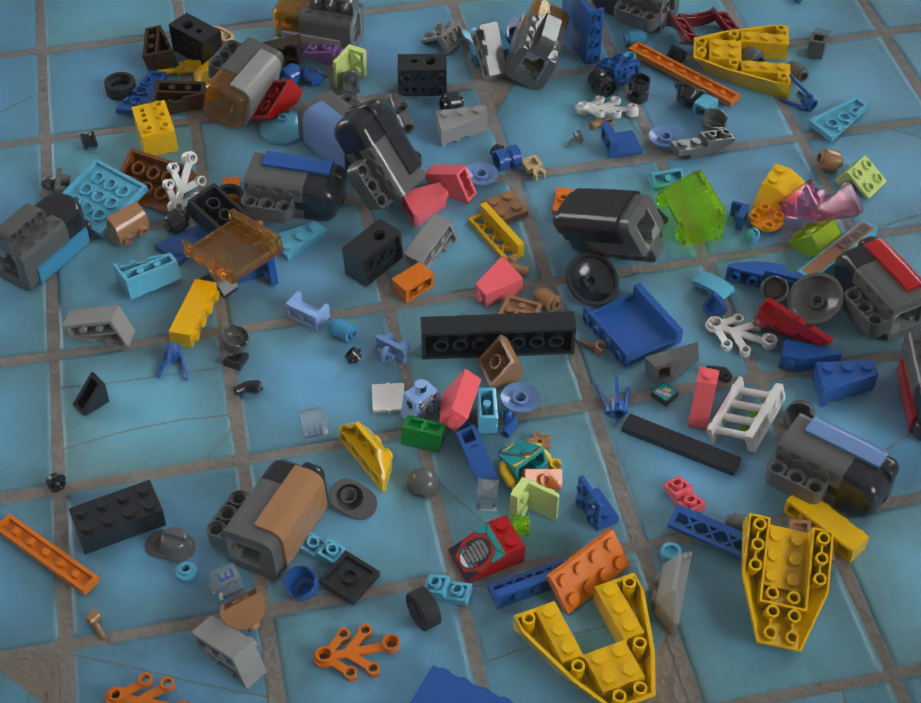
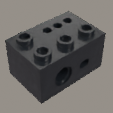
[169,13,223,65]
[398,54,447,96]
[342,219,403,287]

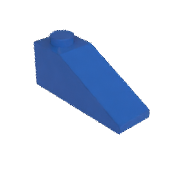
[779,339,843,372]

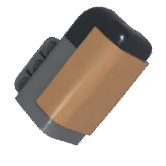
[207,459,328,579]

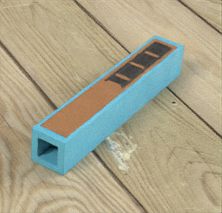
[797,219,878,276]

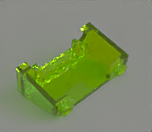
[656,170,726,246]

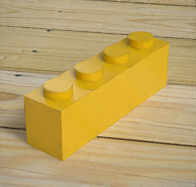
[168,279,220,348]
[783,495,869,563]

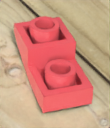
[663,476,706,513]

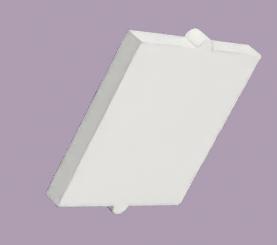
[372,382,404,414]

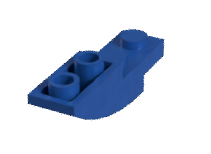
[725,261,803,290]
[455,419,498,486]

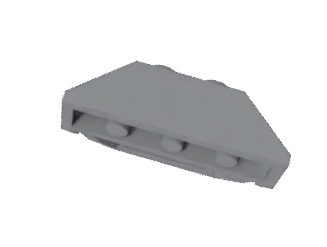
[651,551,692,636]

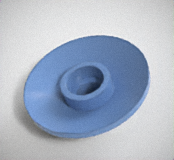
[649,125,682,148]
[466,162,498,186]
[501,382,540,413]

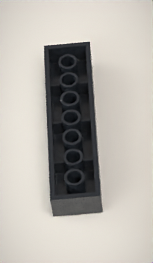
[421,311,576,360]

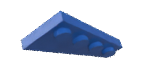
[116,70,167,115]

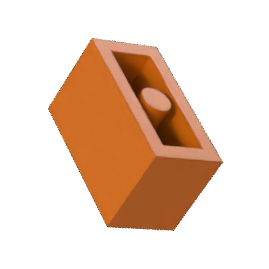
[391,262,434,303]

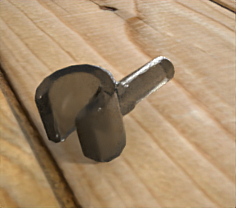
[563,130,584,147]

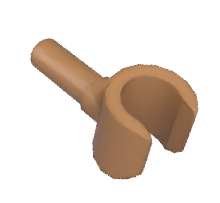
[580,339,606,355]
[87,609,106,640]

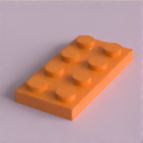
[546,529,630,614]

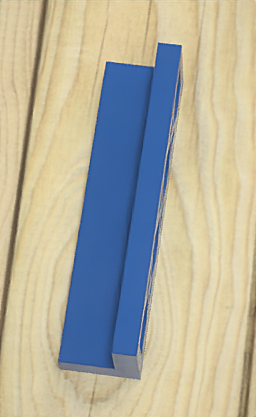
[667,504,742,560]
[487,558,567,609]

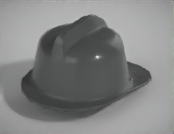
[329,478,377,520]
[145,527,196,562]

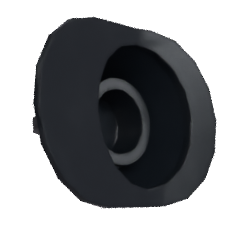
[674,83,712,107]

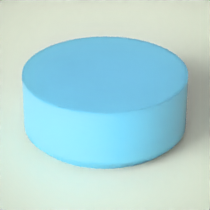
[660,542,682,563]

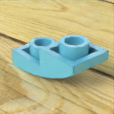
[692,271,735,300]
[299,532,346,565]
[424,574,473,606]

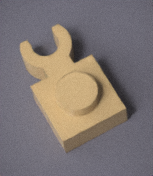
[521,154,546,181]

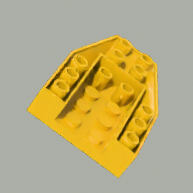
[741,513,834,653]

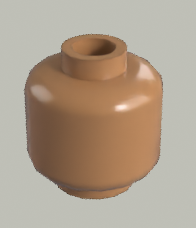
[816,148,843,172]

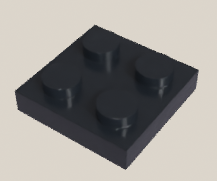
[319,550,380,606]

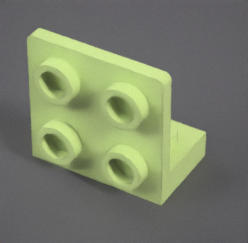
[332,44,367,88]
[835,155,886,199]
[509,477,560,523]

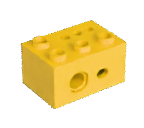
[132,100,179,156]

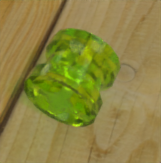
[512,515,530,536]

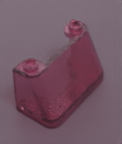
[779,179,863,222]

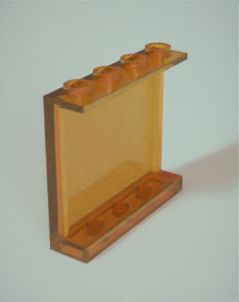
[182,208,284,284]

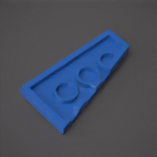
[154,225,215,266]

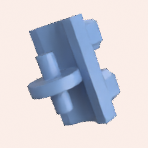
[375,332,410,364]

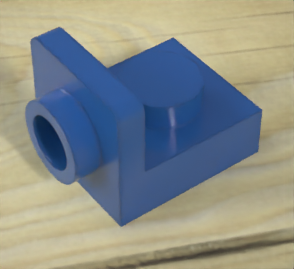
[730,201,750,231]

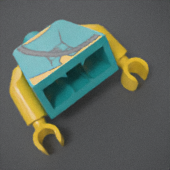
[498,440,561,491]

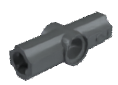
[388,92,415,134]

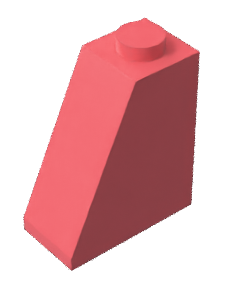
[425,165,477,203]
[401,182,448,228]
[475,257,523,308]
[687,367,720,431]
[439,369,481,432]

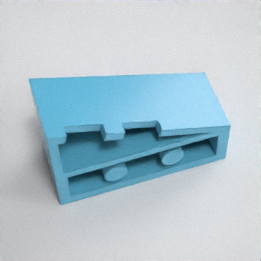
[113,253,182,299]

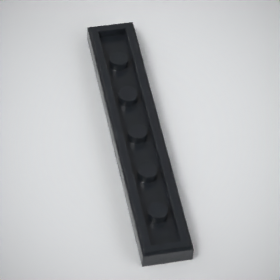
[621,414,742,476]

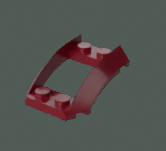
[666,7,739,46]

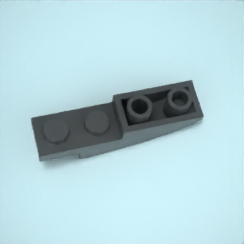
[669,129,736,160]

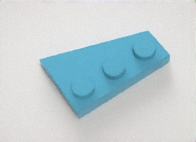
[264,221,327,261]

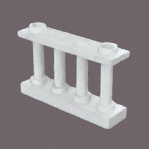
[707,376,786,452]

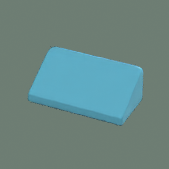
[647,167,686,190]

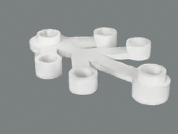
[575,96,639,118]
[162,151,206,212]
[705,314,778,358]

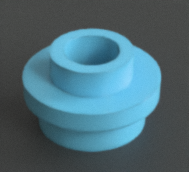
[175,562,197,583]

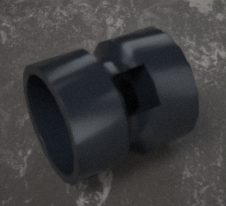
[587,68,617,98]
[627,73,651,104]

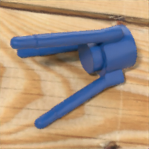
[779,74,818,111]
[157,342,188,380]
[596,376,630,419]

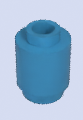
[623,30,647,47]
[328,318,357,342]

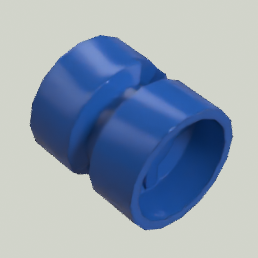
[492,145,523,172]

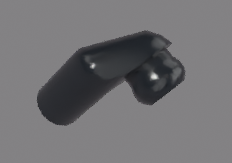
[706,365,732,383]

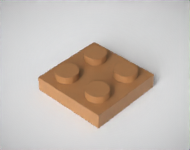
[481,190,528,224]

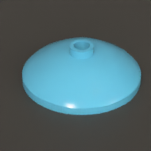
[259,110,303,145]

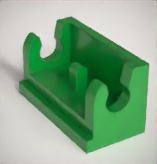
[401,415,446,453]

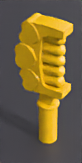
[157,59,202,77]

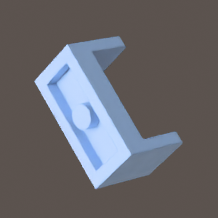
[285,291,330,331]

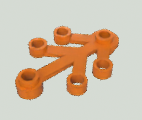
[313,624,400,682]
[105,672,189,703]

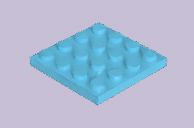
[62,159,148,238]

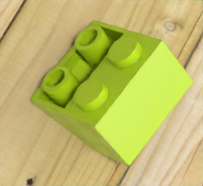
[787,218,842,257]

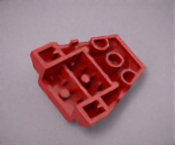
[753,297,834,346]

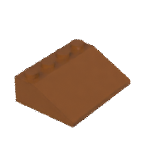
[120,148,197,214]

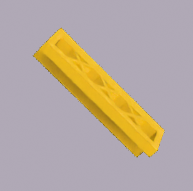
[468,202,525,261]

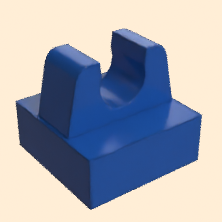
[702,292,728,317]

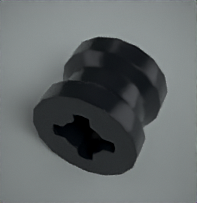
[80,131,98,150]

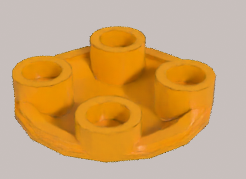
[749,203,784,232]

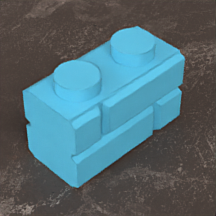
[476,387,498,434]

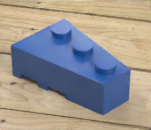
[812,360,879,407]

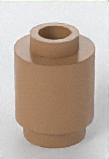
[533,287,561,312]

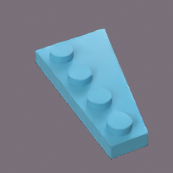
[808,96,868,142]

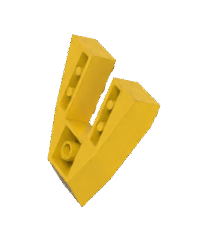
[693,24,791,99]
[513,573,656,703]

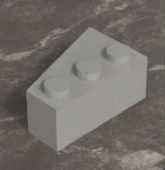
[471,21,506,81]
[436,105,488,147]
[403,213,458,268]
[62,305,135,347]
[191,615,267,689]

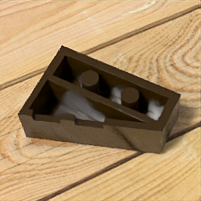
[142,25,179,71]
[262,34,303,68]
[153,80,208,115]

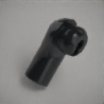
[233,380,263,396]

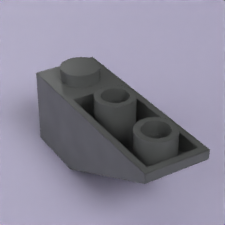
[806,28,831,59]
[645,342,699,384]

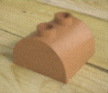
[107,201,149,247]
[477,335,523,390]
[219,585,265,632]

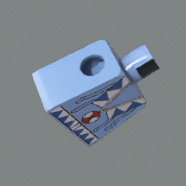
[401,379,441,419]

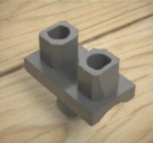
[342,70,360,98]
[41,168,71,194]

